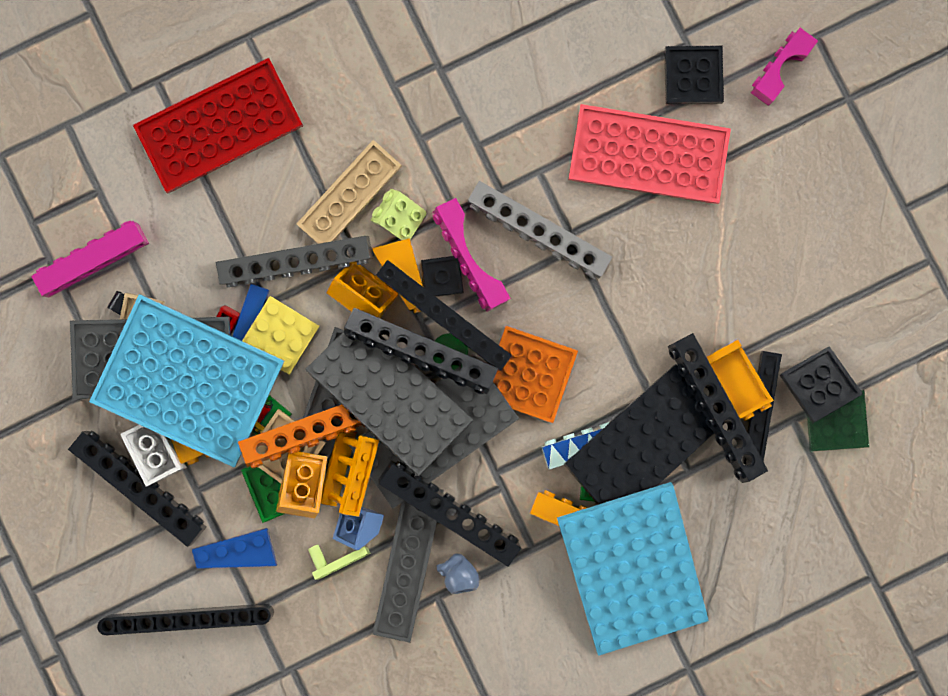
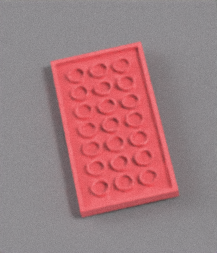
[568,104,731,204]

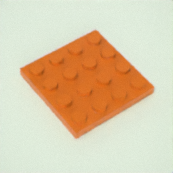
[493,326,578,423]

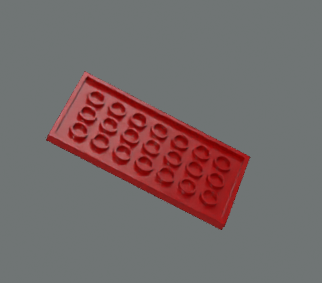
[133,58,303,194]

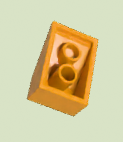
[276,452,327,519]

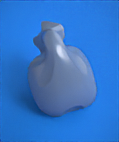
[437,553,479,594]

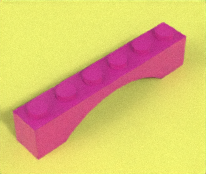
[433,198,511,312]

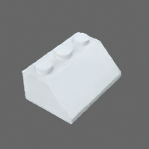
[120,425,187,487]

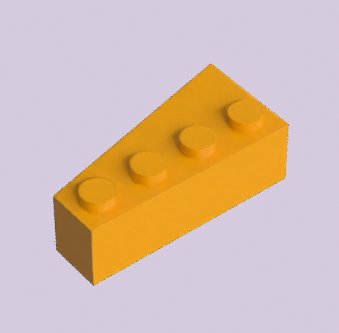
[530,490,588,526]

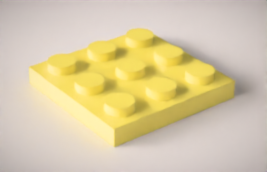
[242,296,319,375]

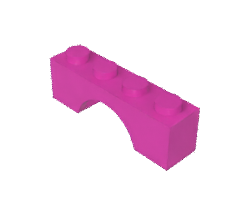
[751,28,818,106]

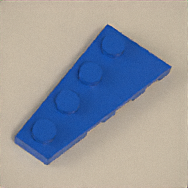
[192,528,277,568]

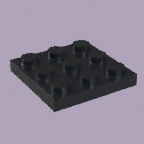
[665,45,724,104]
[780,346,863,424]

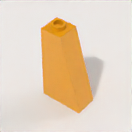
[372,238,423,313]

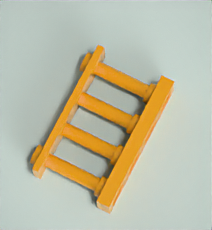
[320,432,379,517]

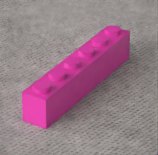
[31,221,149,298]

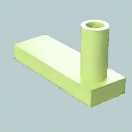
[308,545,371,580]

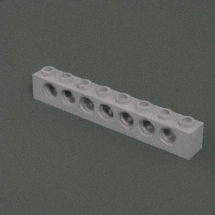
[468,181,612,279]

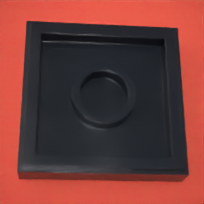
[421,256,464,297]

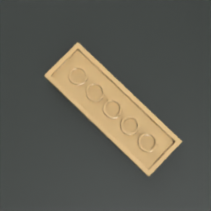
[297,140,402,244]

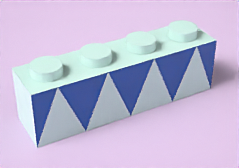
[541,422,609,469]

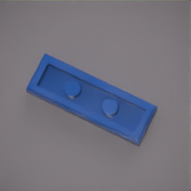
[232,284,270,341]

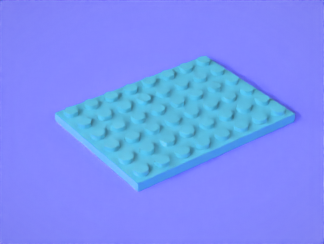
[89,294,285,468]
[557,482,709,656]

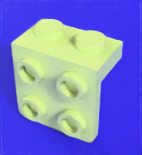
[371,189,427,240]

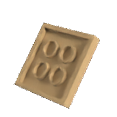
[256,409,326,483]

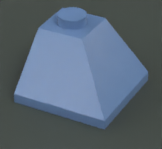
[332,507,384,550]

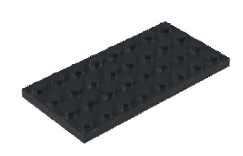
[564,364,725,505]

